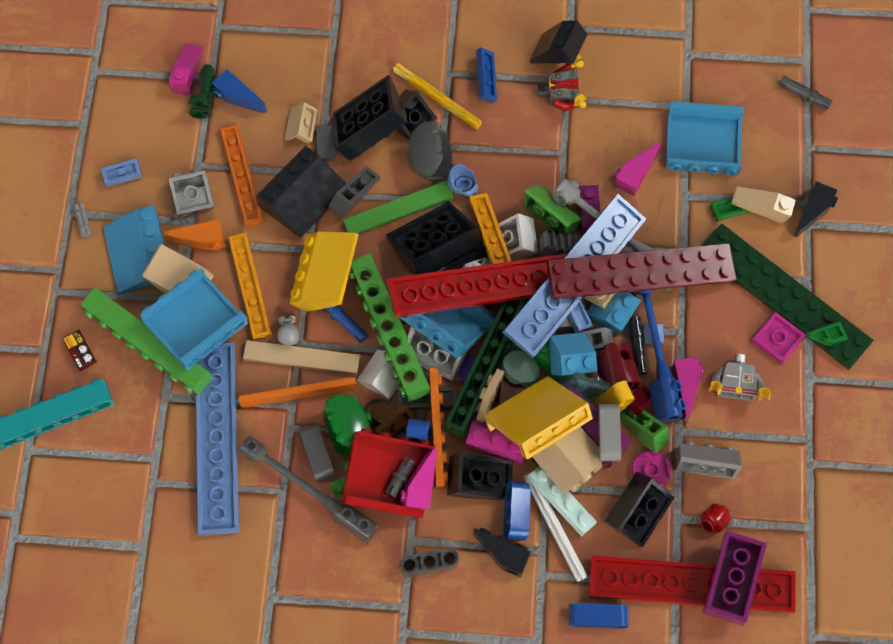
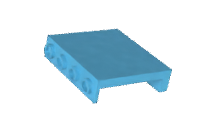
[665,101,744,176]
[140,267,248,371]
[399,305,496,359]

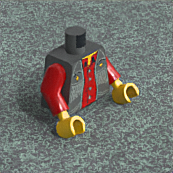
[538,54,587,112]

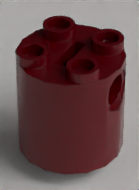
[596,343,641,393]

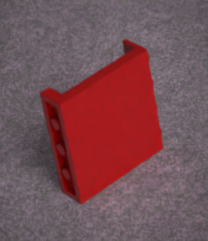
[341,428,435,518]

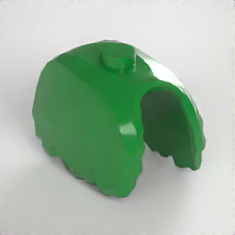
[323,393,372,457]

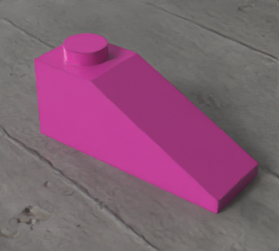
[169,44,204,95]
[614,143,661,196]
[672,357,703,421]
[399,449,438,510]

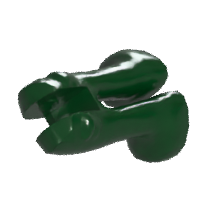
[188,64,215,119]

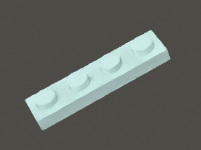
[527,466,597,537]

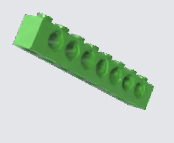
[349,253,430,402]

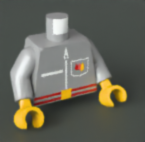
[708,354,771,401]

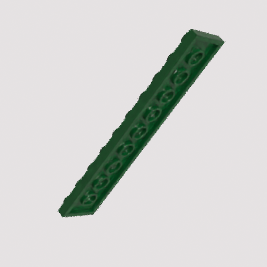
[702,223,874,370]

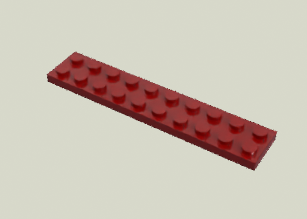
[386,253,568,318]
[589,555,796,613]

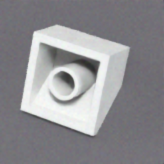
[498,214,538,261]

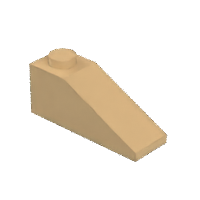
[731,186,795,224]

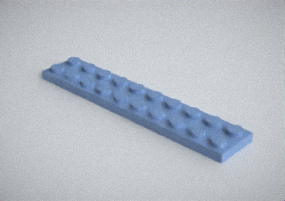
[503,194,646,358]
[196,342,239,536]

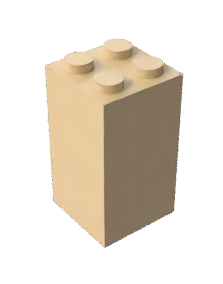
[532,427,603,494]

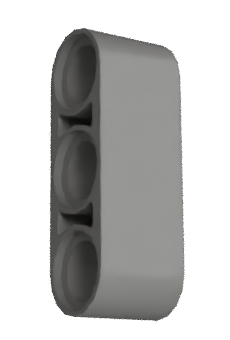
[598,404,621,461]

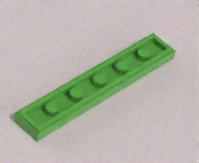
[343,181,454,235]

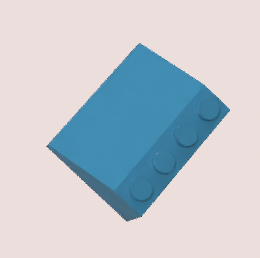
[103,205,166,295]

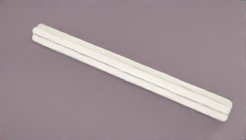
[523,473,587,582]

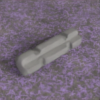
[74,202,91,238]

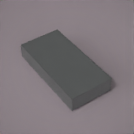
[316,125,336,161]

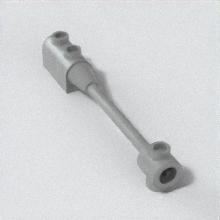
[554,179,672,292]

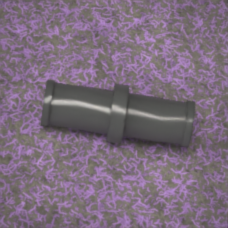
[384,457,416,498]

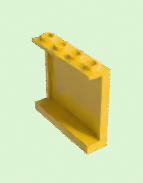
[484,376,593,459]

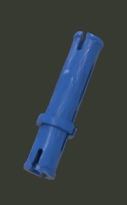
[324,305,369,343]

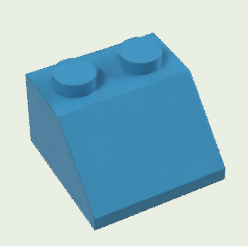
[587,292,641,336]
[549,332,597,375]

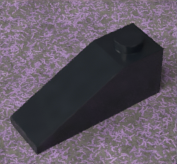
[793,181,838,237]

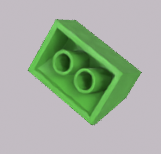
[523,185,581,236]

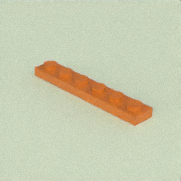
[429,368,448,489]

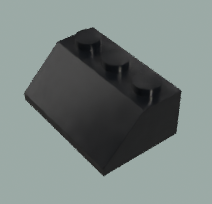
[604,471,675,548]

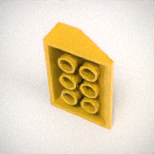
[289,231,359,312]

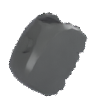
[408,121,454,180]

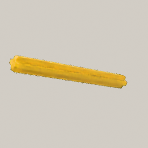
[393,63,482,129]

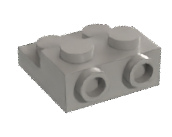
[169,168,214,215]

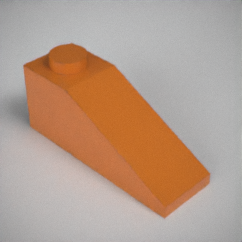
[164,219,226,251]

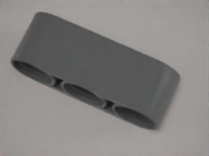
[299,423,335,482]
[400,549,459,577]

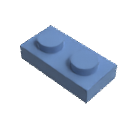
[101,158,142,187]

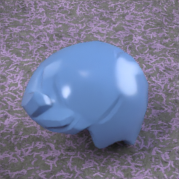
[447,164,478,196]

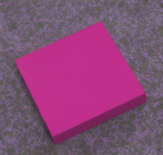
[751,312,806,364]

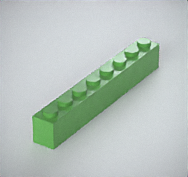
[80,287,213,395]

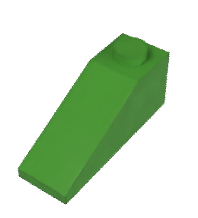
[620,407,669,453]

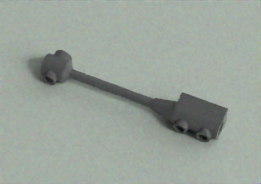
[239,435,379,544]

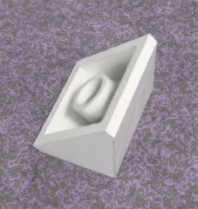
[357,349,405,401]

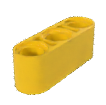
[592,381,634,412]

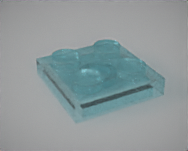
[558,373,610,399]

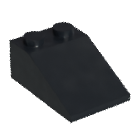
[530,20,588,63]
[447,453,513,500]

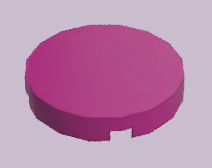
[631,451,671,487]

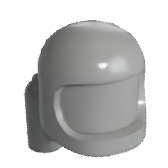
[277,315,300,346]

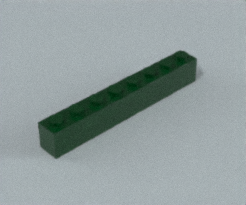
[445,298,526,439]

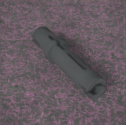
[779,75,833,111]

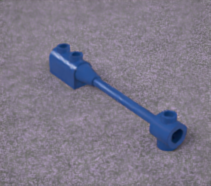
[633,290,686,423]

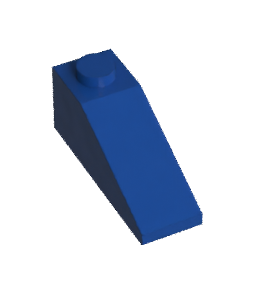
[212,69,267,113]

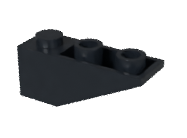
[473,528,531,578]

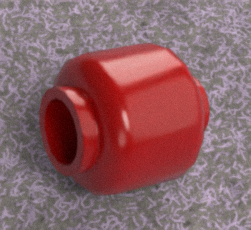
[700,504,731,534]

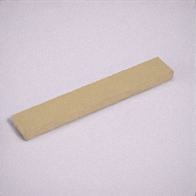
[243,340,360,375]

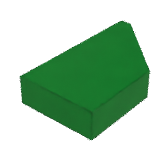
[806,321,848,346]

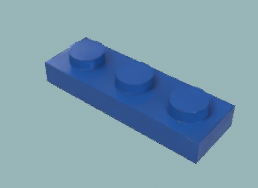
[476,47,497,103]

